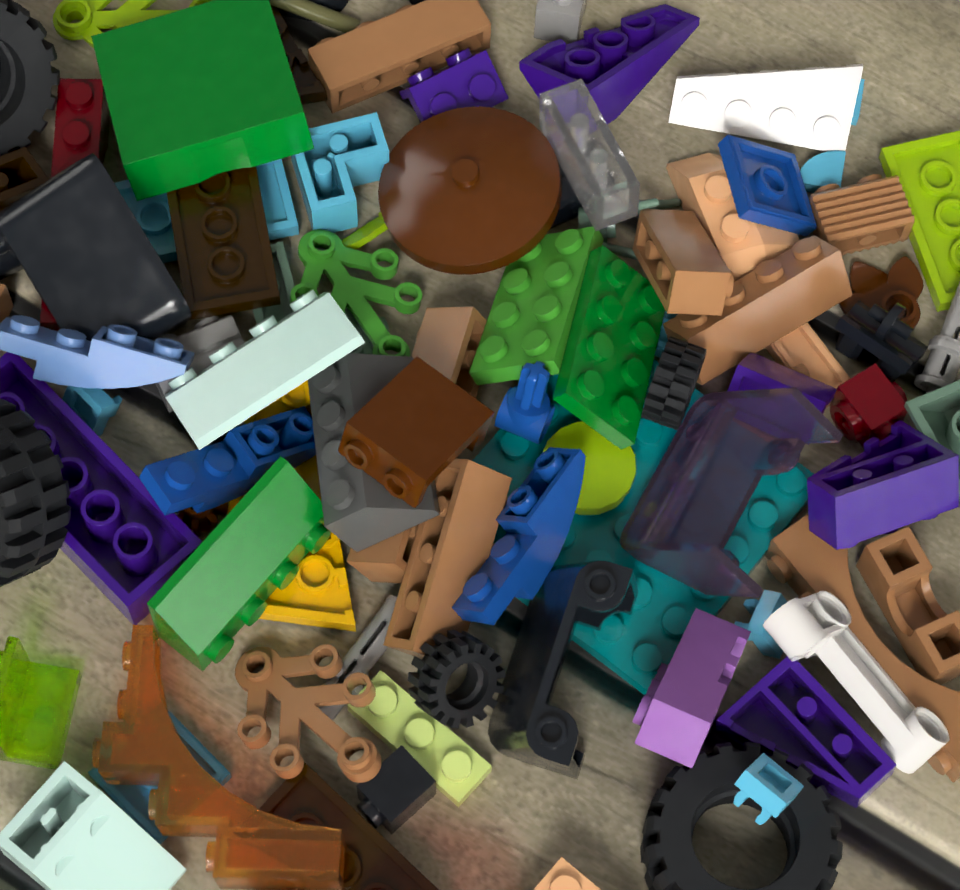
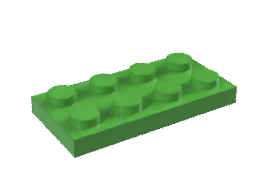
[469,226,604,385]

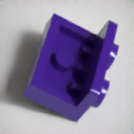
[399,48,509,123]

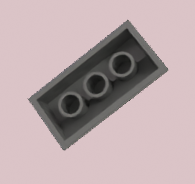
[308,353,440,552]

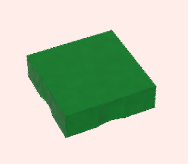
[91,0,314,201]

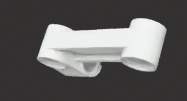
[763,591,950,774]

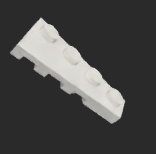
[668,64,863,151]

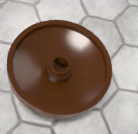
[378,106,562,275]

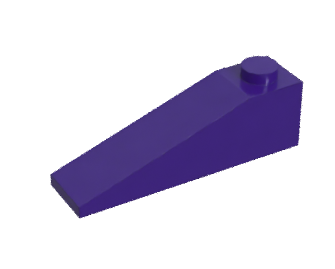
[519,4,700,137]

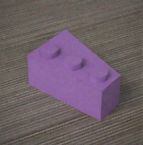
[632,608,751,768]

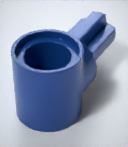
[494,361,556,445]

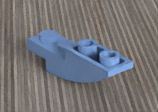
[0,315,195,389]

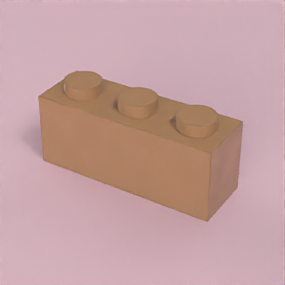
[633,209,734,316]

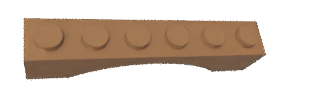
[765,514,960,783]

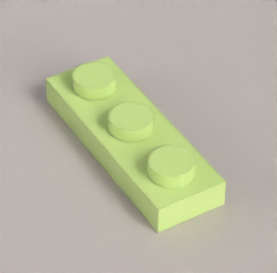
[347,670,492,808]

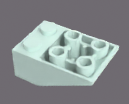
[0,761,187,890]

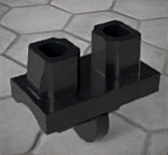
[835,301,928,382]

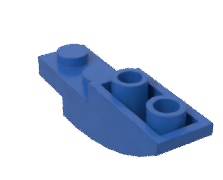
[139,406,316,516]
[452,447,586,625]

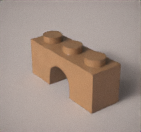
[856,526,960,685]

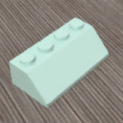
[164,289,365,450]

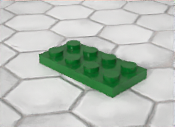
[553,245,665,450]

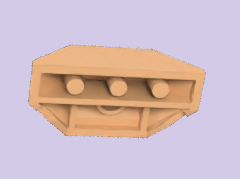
[666,153,799,282]

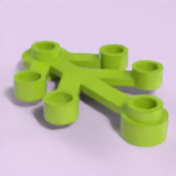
[53,0,213,48]

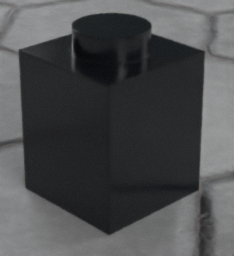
[356,745,436,835]

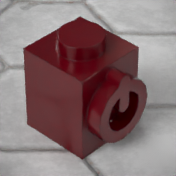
[830,363,907,449]

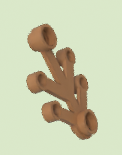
[235,644,382,783]

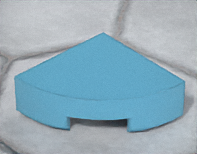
[800,150,846,193]

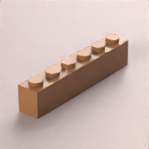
[347,307,487,584]

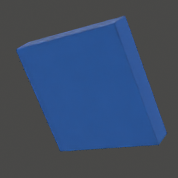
[718,135,817,237]

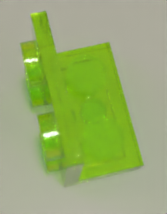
[0,636,82,770]

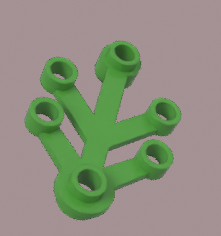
[290,229,422,357]

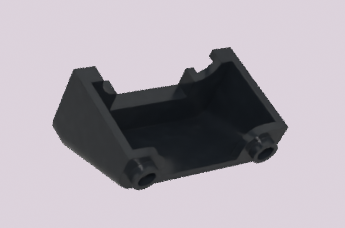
[0,153,191,341]
[488,561,638,779]

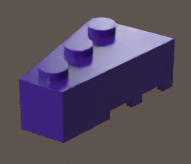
[807,420,959,550]
[716,656,897,808]

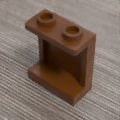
[338,356,495,508]

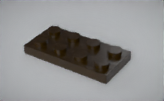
[167,166,281,320]

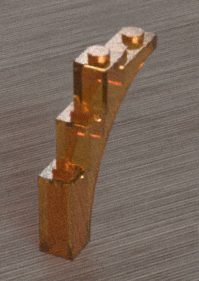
[92,625,346,890]

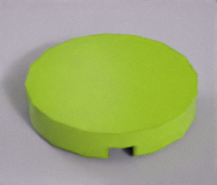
[543,421,636,515]

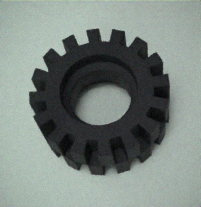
[641,337,707,430]
[408,630,506,729]

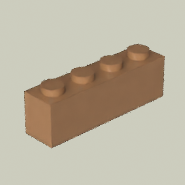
[307,0,491,114]
[663,235,853,385]
[383,458,512,659]

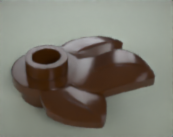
[839,256,924,329]

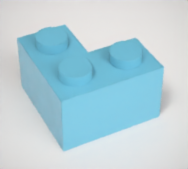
[291,112,389,233]

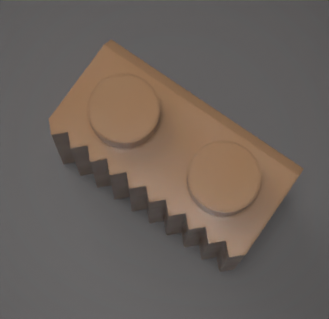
[809,174,914,256]

